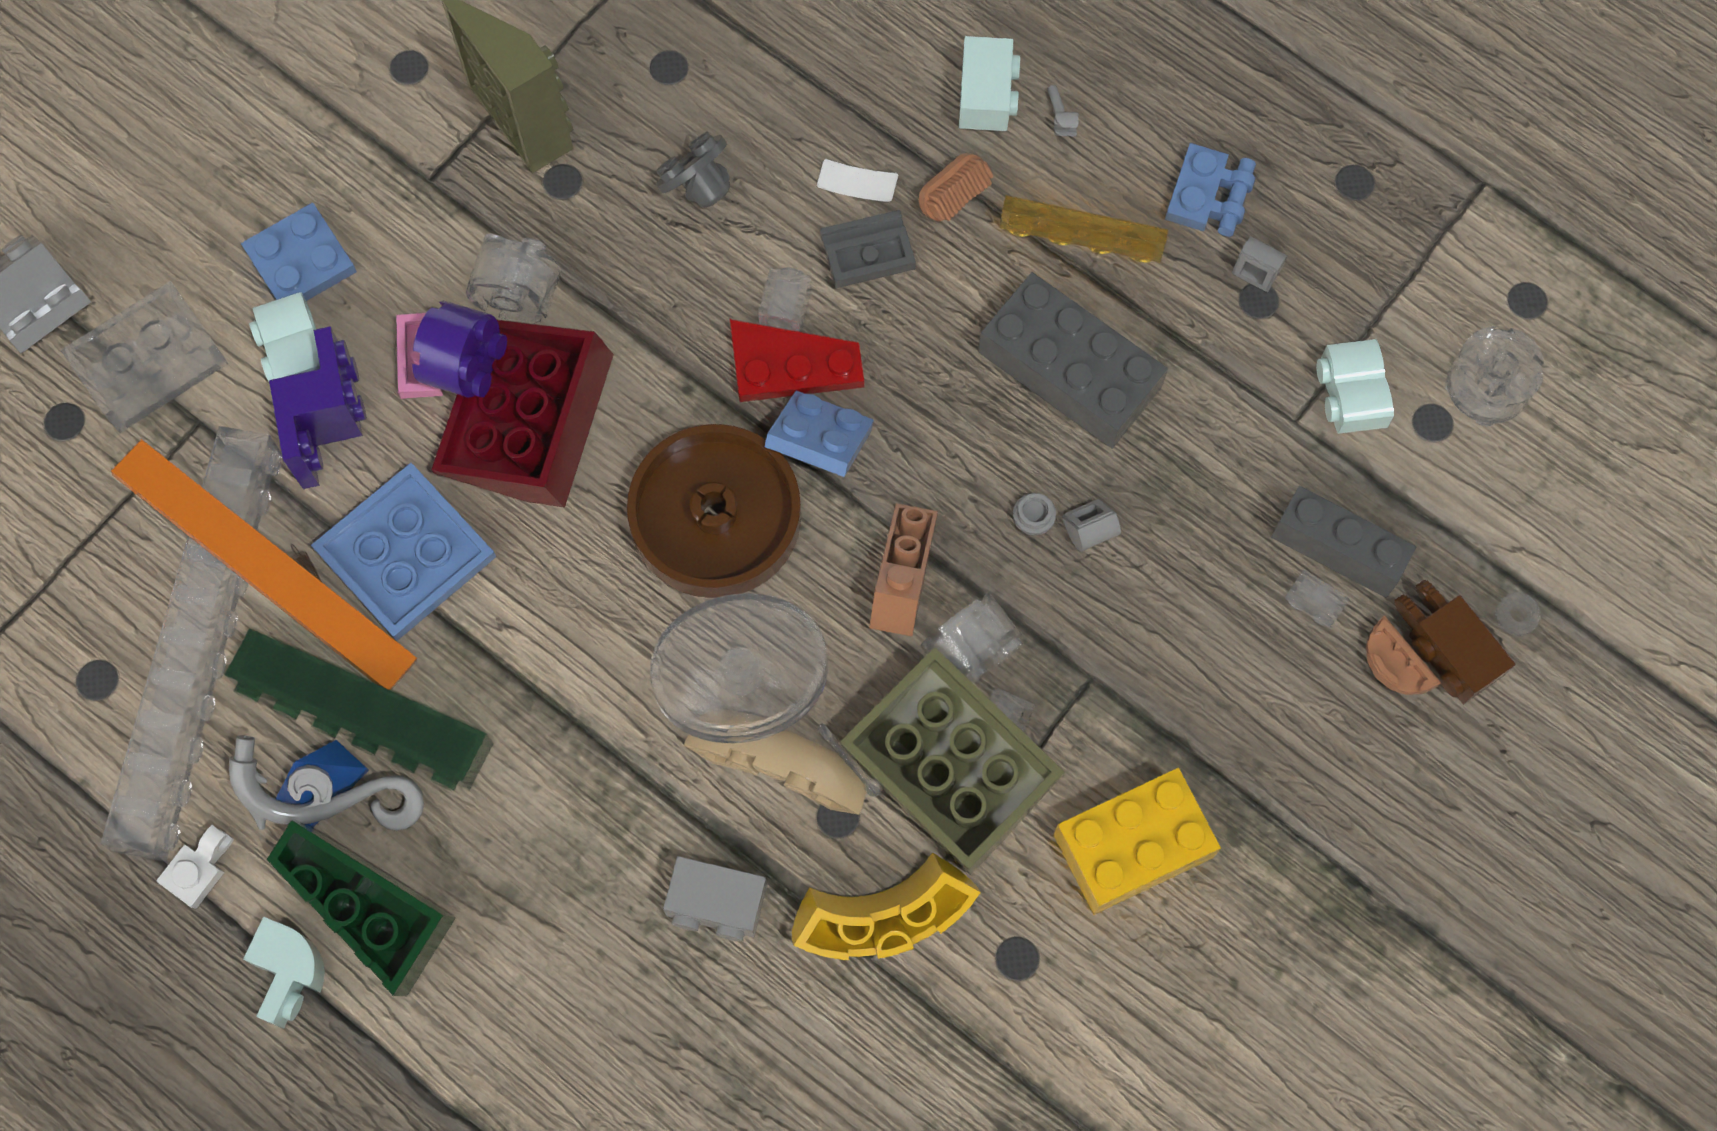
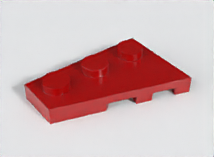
[730,319,865,402]

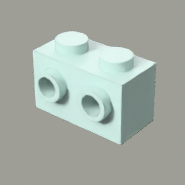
[959,36,1020,131]

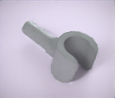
[1047,85,1078,137]

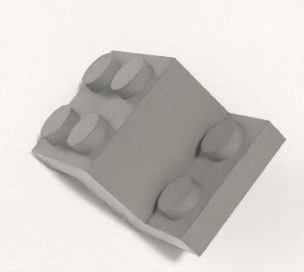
[0,235,91,354]

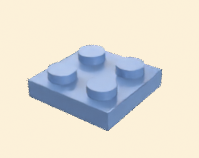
[241,203,357,301]
[764,391,874,477]

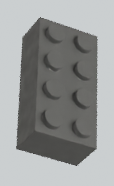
[978,272,1168,449]

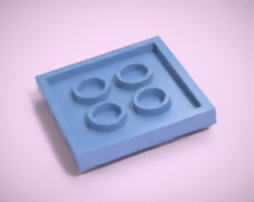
[311,463,496,641]

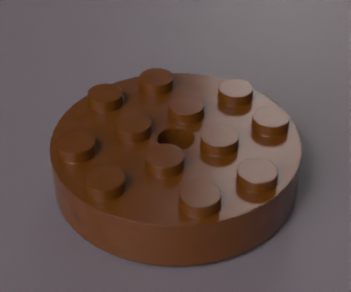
[627,424,801,598]

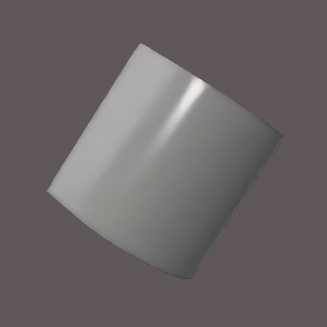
[1232,236,1288,292]
[1062,499,1121,552]

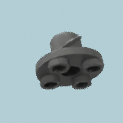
[656,131,730,208]

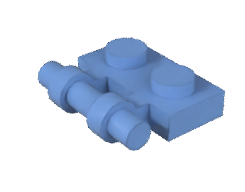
[1165,143,1256,237]

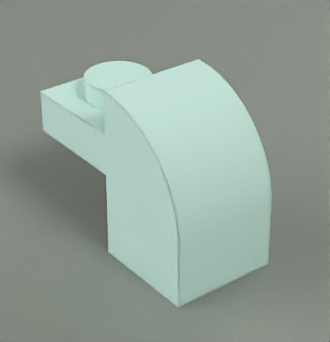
[243,917,325,1029]

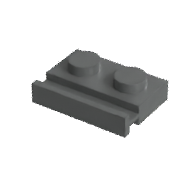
[820,210,916,288]

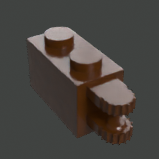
[1394,580,1516,705]

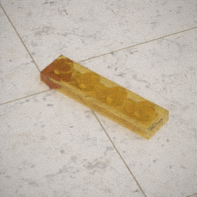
[1000,195,1168,263]

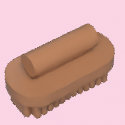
[919,153,993,221]

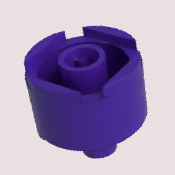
[412,300,507,398]

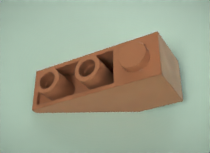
[869,503,938,636]

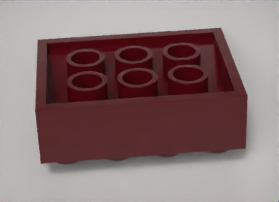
[431,320,614,508]

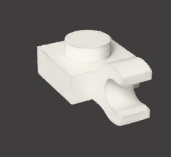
[156,825,234,909]

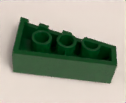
[266,820,456,997]

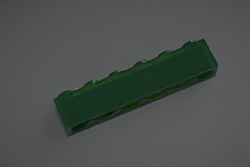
[224,629,494,791]

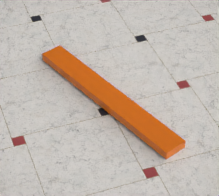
[111,439,417,694]

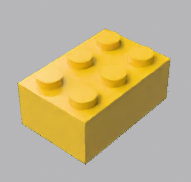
[1053,767,1221,915]

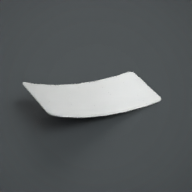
[817,159,898,202]

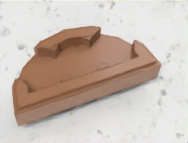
[1366,615,1441,695]

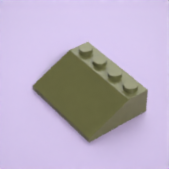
[441,0,574,174]
[840,647,1065,875]

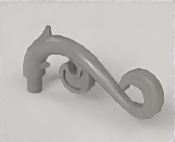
[229,735,424,831]

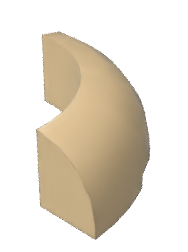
[683,712,867,815]

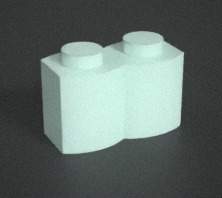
[249,292,320,382]
[1316,339,1394,434]

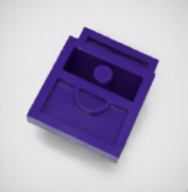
[269,326,367,489]

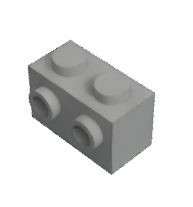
[663,856,768,942]

